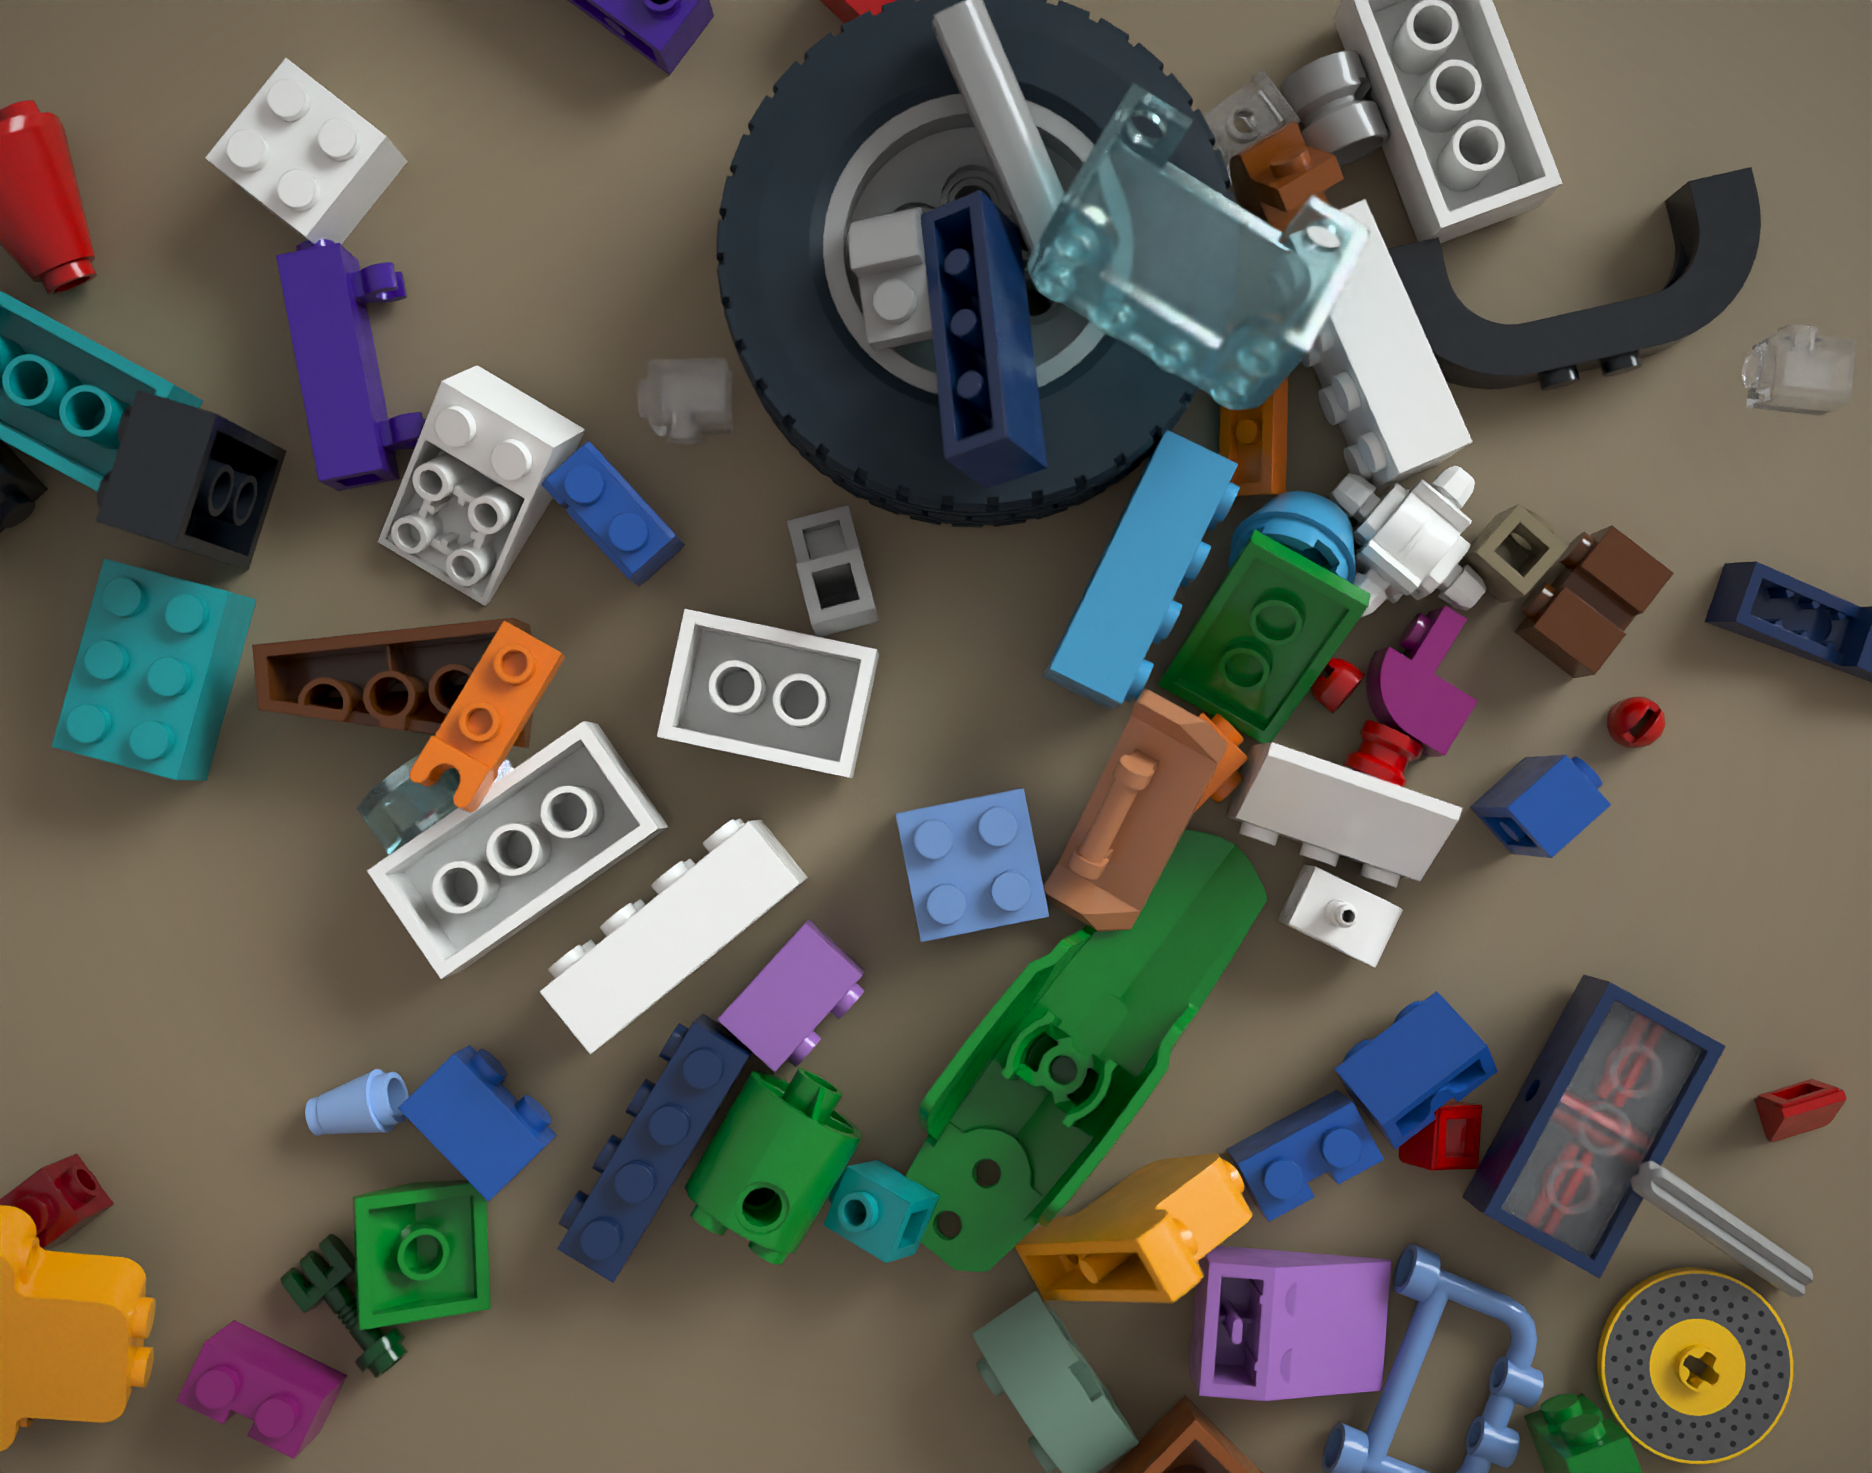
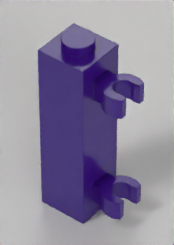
[276,239,426,491]

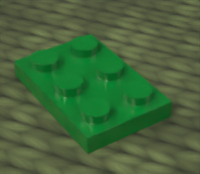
[1158,529,1371,744]

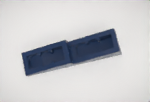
[1704,561,1872,682]

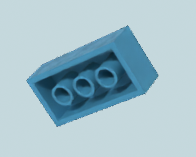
[1042,430,1240,710]

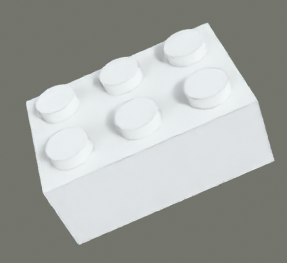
[657,609,879,778]

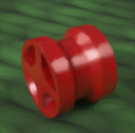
[1343,720,1424,788]

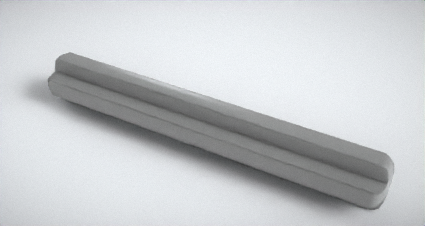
[1631,1161,1813,1298]

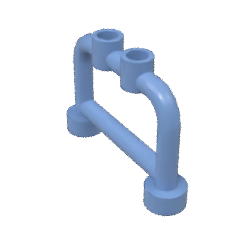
[1322,1243,1544,1473]

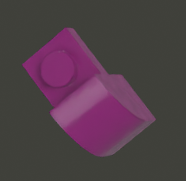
[1366,605,1478,757]

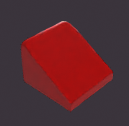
[1754,1079,1847,1142]
[1399,1101,1482,1171]

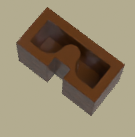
[1515,525,1674,678]

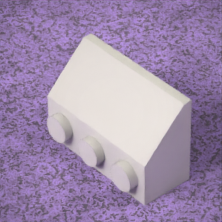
[1226,742,1463,888]

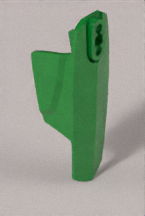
[905,829,1268,1272]

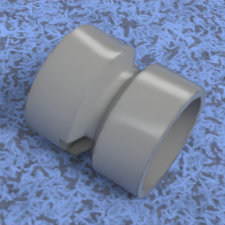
[1280,50,1390,167]

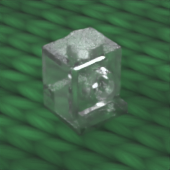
[1203,69,1301,184]

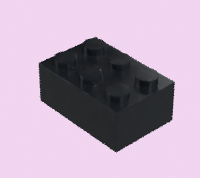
[96,390,286,570]

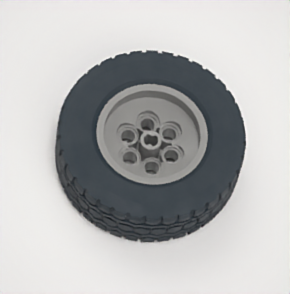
[716,0,1240,528]

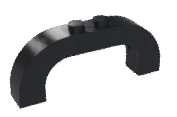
[1387,167,1761,391]

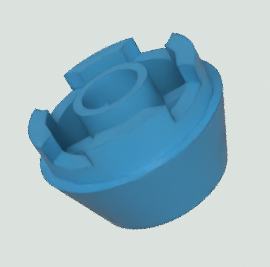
[1228,491,1355,584]

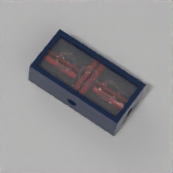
[1462,974,1726,1279]

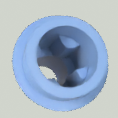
[305,1069,409,1136]

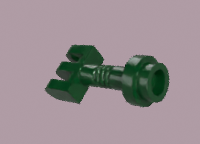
[281,1234,408,1378]

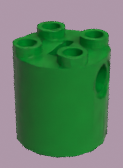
[684,1068,863,1265]

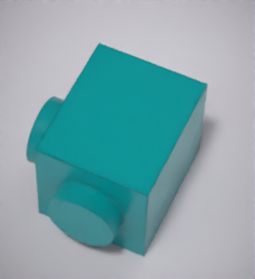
[823,1160,939,1263]

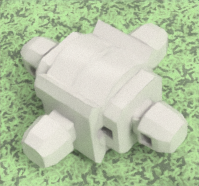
[1329,465,1486,618]

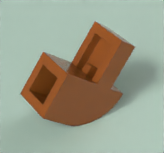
[1229,121,1344,247]

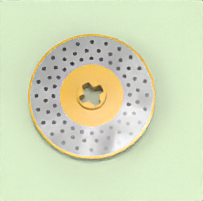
[1597,1267,1793,1464]

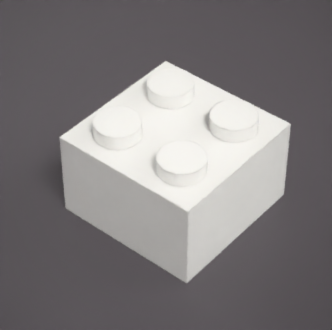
[205,58,408,245]

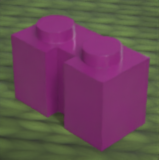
[176,1320,347,1459]

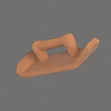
[1043,689,1228,931]

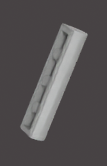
[932,0,1091,278]

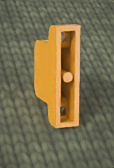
[1014,1153,1252,1303]
[0,1205,156,1452]

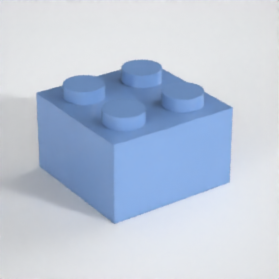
[896,788,1049,942]

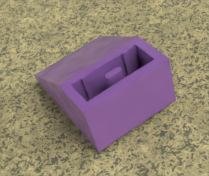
[1189,1245,1391,1401]

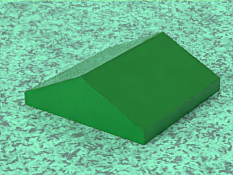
[353,1180,491,1330]

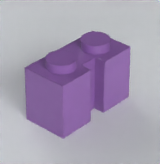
[717,919,865,1072]

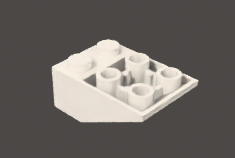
[378,365,585,606]

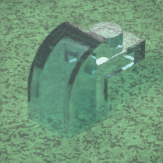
[357,753,513,855]

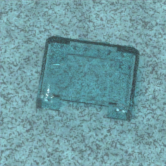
[1027,83,1371,410]

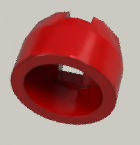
[1310,658,1366,714]
[1607,697,1665,748]

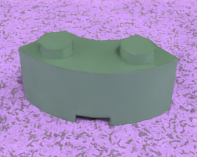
[972,1290,1139,1473]

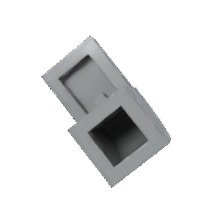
[849,207,933,351]
[787,505,879,637]

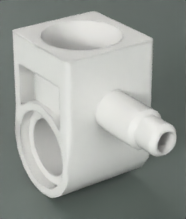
[1277,864,1403,968]

